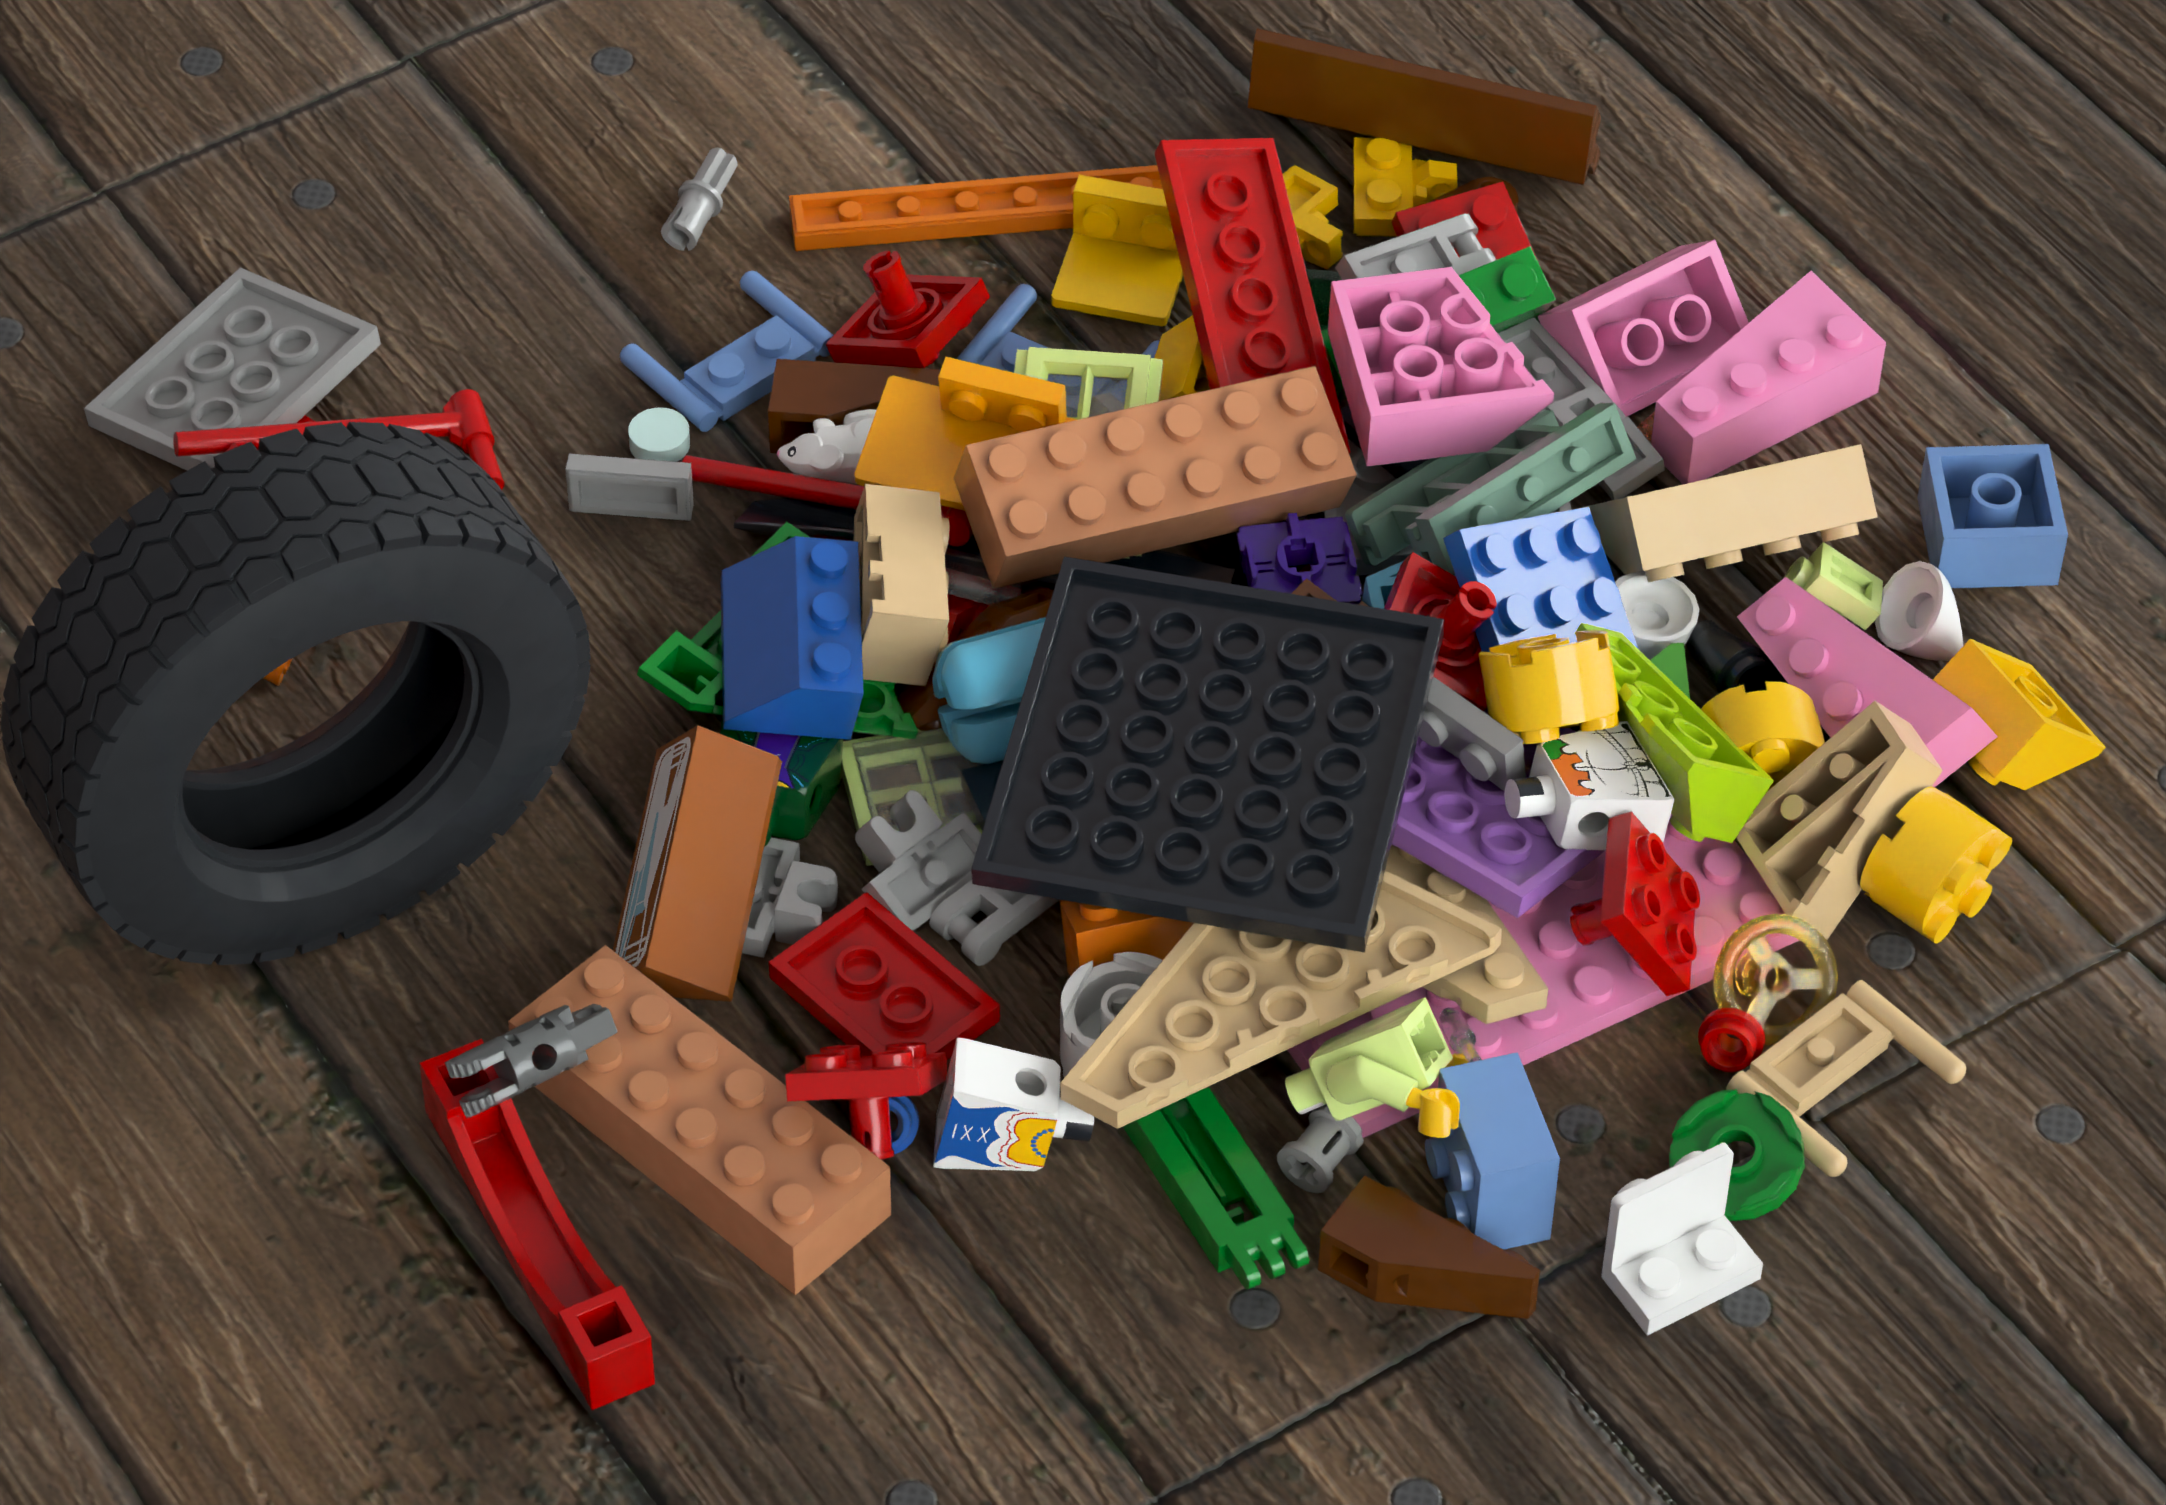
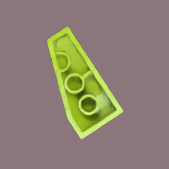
[1575,623,1774,843]

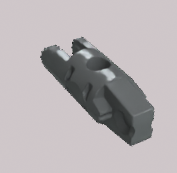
[445,1004,618,1118]

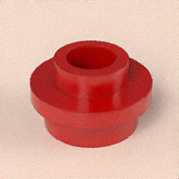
[1698,1008,1765,1072]

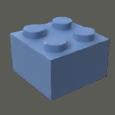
[1917,444,2068,588]
[1425,1052,1560,1249]

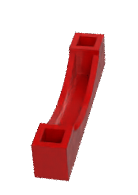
[419,1038,655,1410]

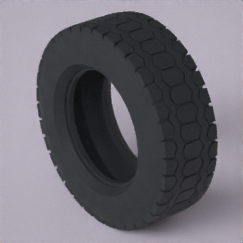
[1,422,591,965]

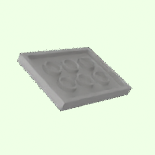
[84,267,381,471]

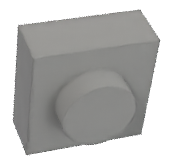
[1599,416,1665,500]

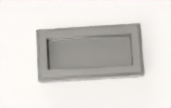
[566,454,694,521]

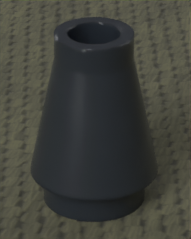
[1686,620,1773,694]

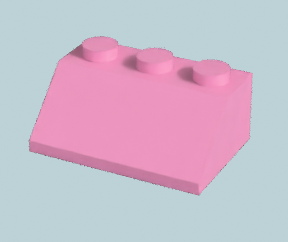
[1538,240,1749,417]

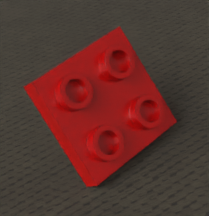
[826,251,990,368]
[1384,552,1497,711]
[1570,811,1700,996]
[785,1042,947,1159]

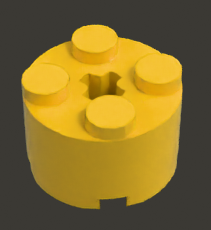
[1478,630,1620,744]
[1701,682,1825,791]
[1860,786,2012,944]

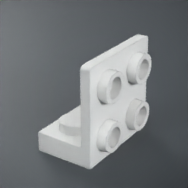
[1601,1143,1763,1336]

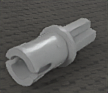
[661,147,738,251]

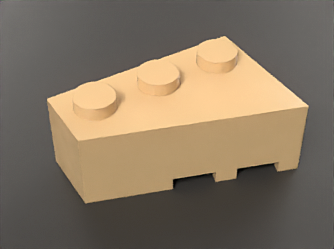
[854,484,949,686]
[1736,701,1943,941]

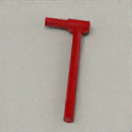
[173,389,505,490]
[682,455,973,546]

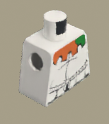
[1504,721,1675,850]

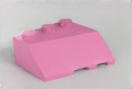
[1328,267,1554,467]

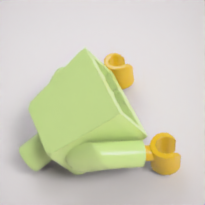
[1285,997,1482,1138]

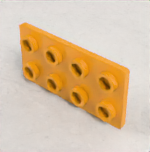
[854,356,1077,511]

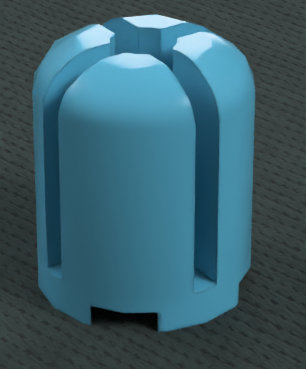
[932,617,1046,764]

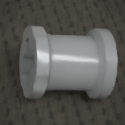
[1277,1104,1364,1193]

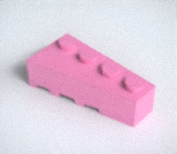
[1651,271,1886,484]
[1737,577,1998,787]

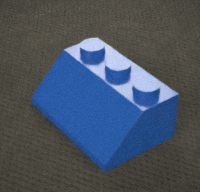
[720,536,864,740]

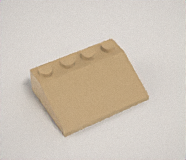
[1577,444,1877,582]

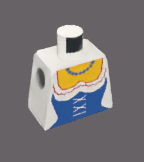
[933,1038,1094,1171]

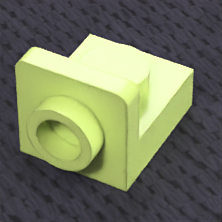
[1784,542,1883,630]

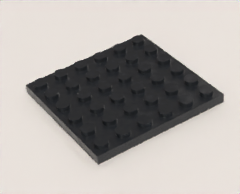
[971,557,1444,953]

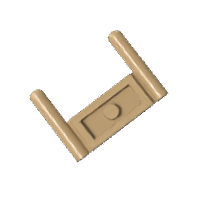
[1726,980,1966,1177]

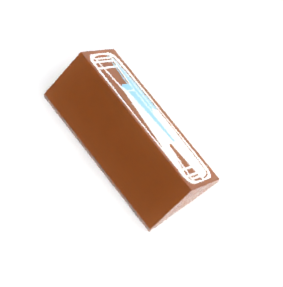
[613,725,782,1002]

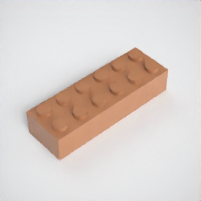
[954,366,1357,589]
[508,945,891,1295]

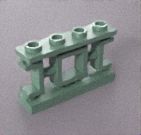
[1345,402,1636,575]

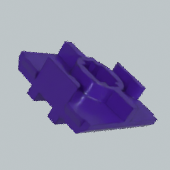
[1237,513,1363,604]

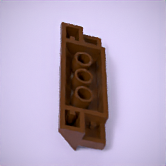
[1248,28,1601,185]

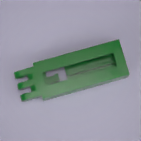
[1123,1087,1309,1290]

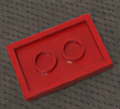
[769,892,1000,1060]

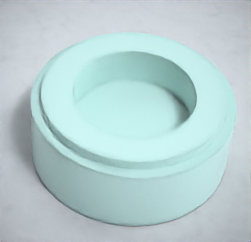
[628,408,690,462]

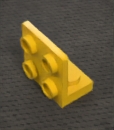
[1051,175,1183,327]

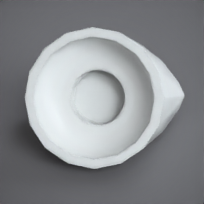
[1875,561,1963,661]
[1615,571,1699,660]

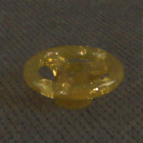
[1713,914,1838,1045]

